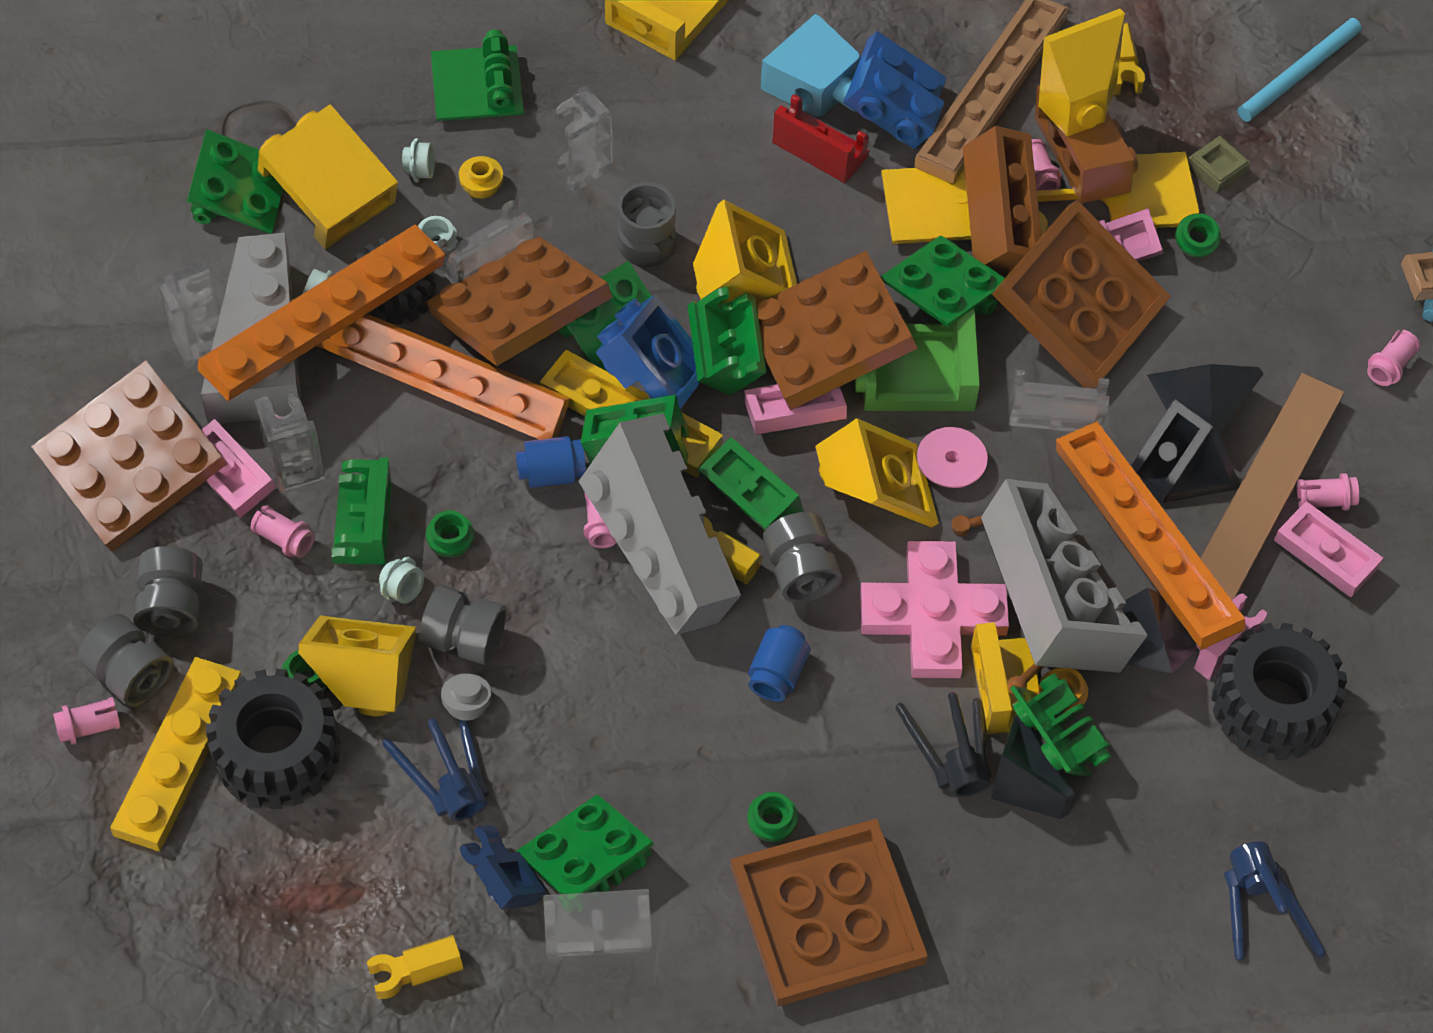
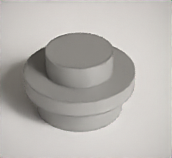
[441,674,491,720]

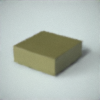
[1188,136,1251,194]

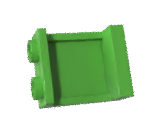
[854,309,980,411]

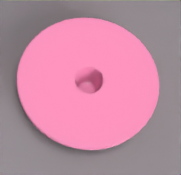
[917,427,988,488]

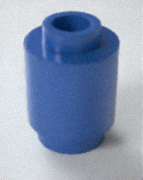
[515,436,586,488]
[748,625,811,702]

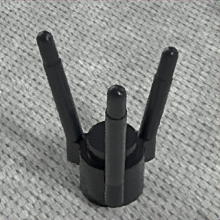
[895,692,992,797]

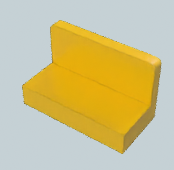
[971,622,1039,734]

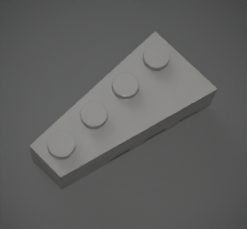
[201,233,302,424]
[578,413,741,635]
[981,479,1147,673]

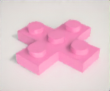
[860,541,1009,678]

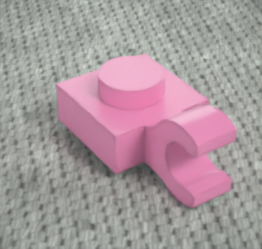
[1194,594,1267,680]

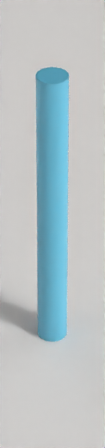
[1237,18,1362,122]

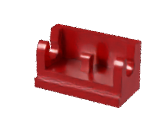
[772,94,870,184]

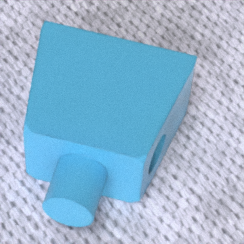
[760,14,861,117]

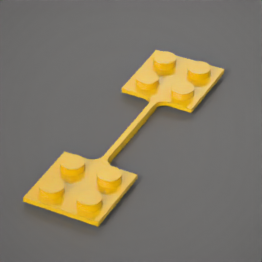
[881,152,1199,244]

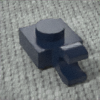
[460,825,546,910]

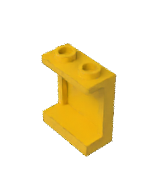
[605,0,729,60]
[258,104,398,250]

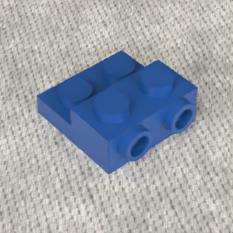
[843,31,946,149]
[596,294,700,409]

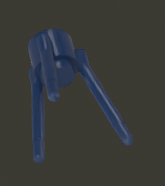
[383,718,489,821]
[1224,841,1325,961]

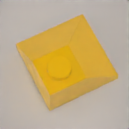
[1038,9,1125,137]
[693,200,797,304]
[815,418,939,528]
[298,615,416,716]

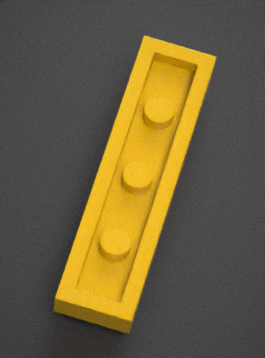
[540,350,723,478]
[110,657,242,852]

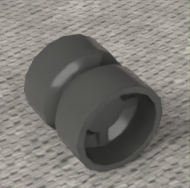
[617,182,676,267]
[763,512,842,603]
[133,546,203,637]
[419,584,507,666]
[77,614,174,707]

